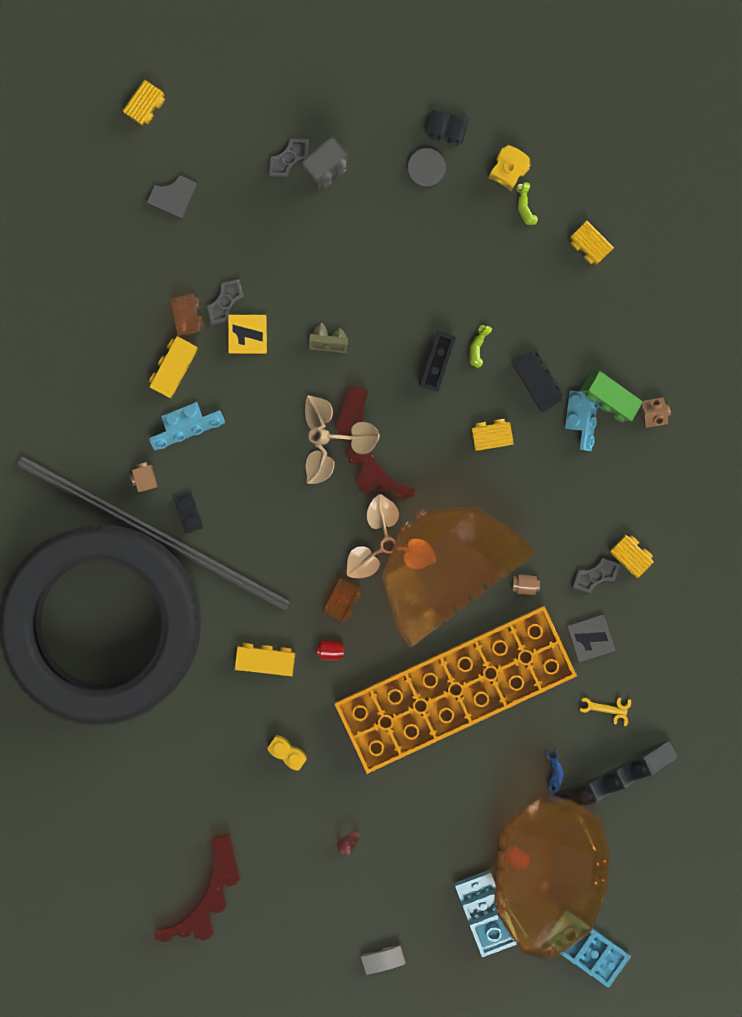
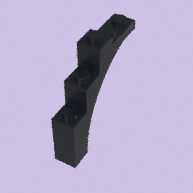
[554,741,678,811]

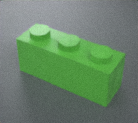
[580,371,643,422]

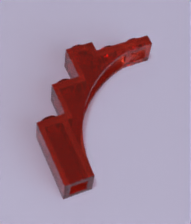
[335,385,416,499]
[154,833,241,942]

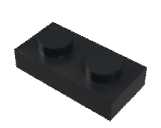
[173,492,204,535]

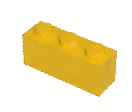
[149,336,198,398]
[235,643,295,676]

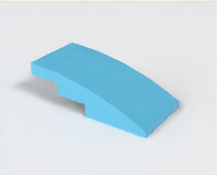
[454,870,518,957]
[544,910,631,988]

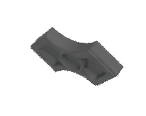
[269,138,309,178]
[207,279,244,325]
[572,557,621,594]

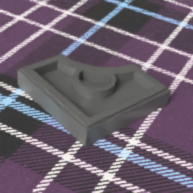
[147,176,198,219]

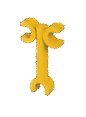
[579,697,631,726]

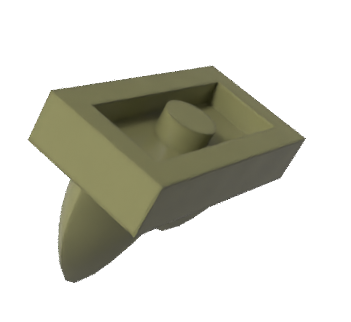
[309,322,348,353]

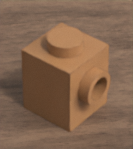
[130,462,158,492]

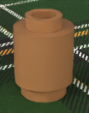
[512,575,540,595]

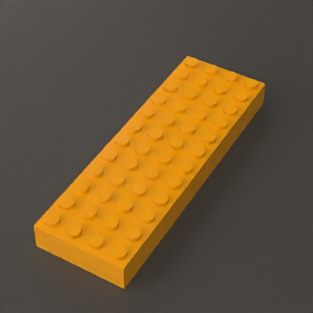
[335,605,577,774]

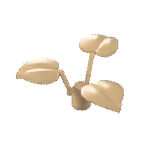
[305,396,379,484]
[347,494,436,578]

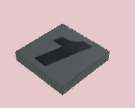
[567,614,616,662]

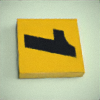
[227,315,267,354]

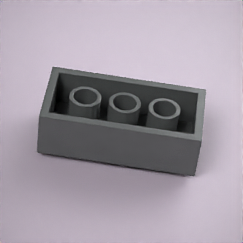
[302,138,348,190]

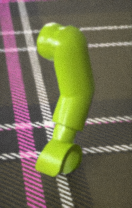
[517,182,538,225]
[469,325,492,368]

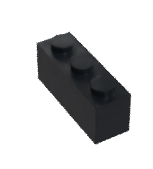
[420,331,456,393]
[512,351,563,413]

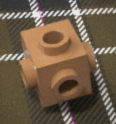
[641,397,671,428]

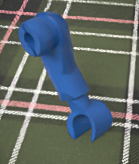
[547,750,564,793]

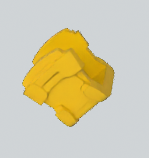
[488,145,531,191]

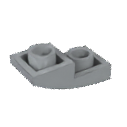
[361,945,406,975]

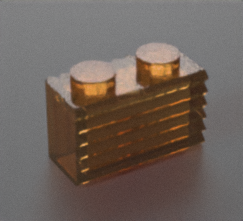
[170,294,204,337]
[323,578,362,623]

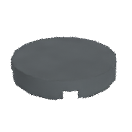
[408,148,446,187]

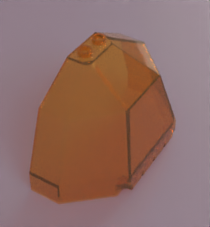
[382,506,536,648]
[494,796,610,959]

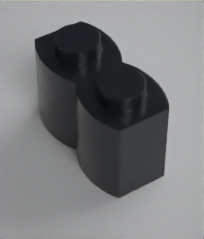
[426,110,469,146]

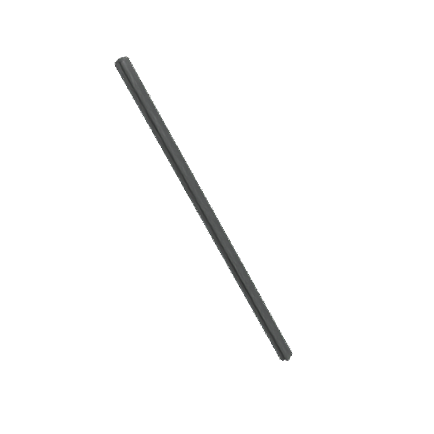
[17,457,289,610]

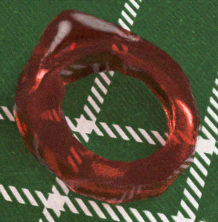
[337,831,361,856]

